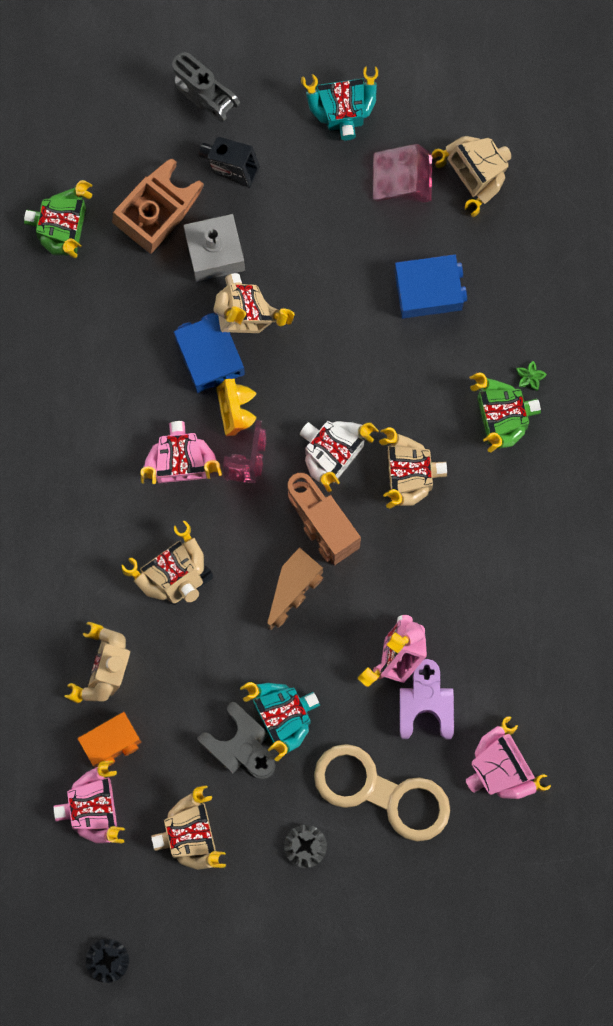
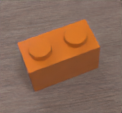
[78,712,142,768]

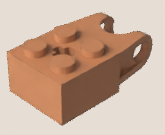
[112,159,204,254]
[288,473,361,565]

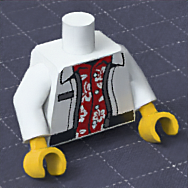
[299,421,379,492]

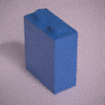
[395,254,467,319]
[174,313,245,393]

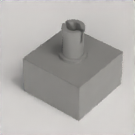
[184,214,245,282]

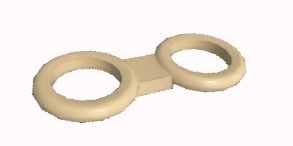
[314,744,450,842]

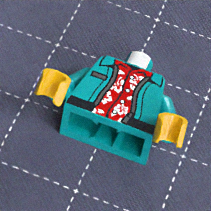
[301,66,378,141]
[240,682,320,761]

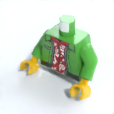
[24,180,92,258]
[470,373,541,452]

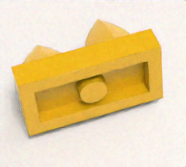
[216,379,256,436]

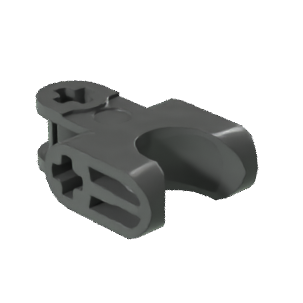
[172,52,240,122]
[197,702,275,780]

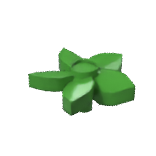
[516,361,547,391]

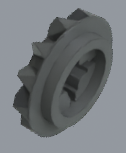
[284,825,327,868]

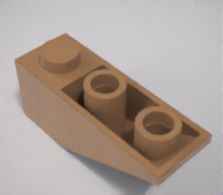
[267,547,323,630]

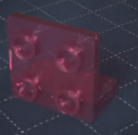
[373,144,432,202]
[223,420,267,483]

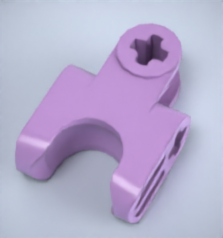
[399,659,454,739]

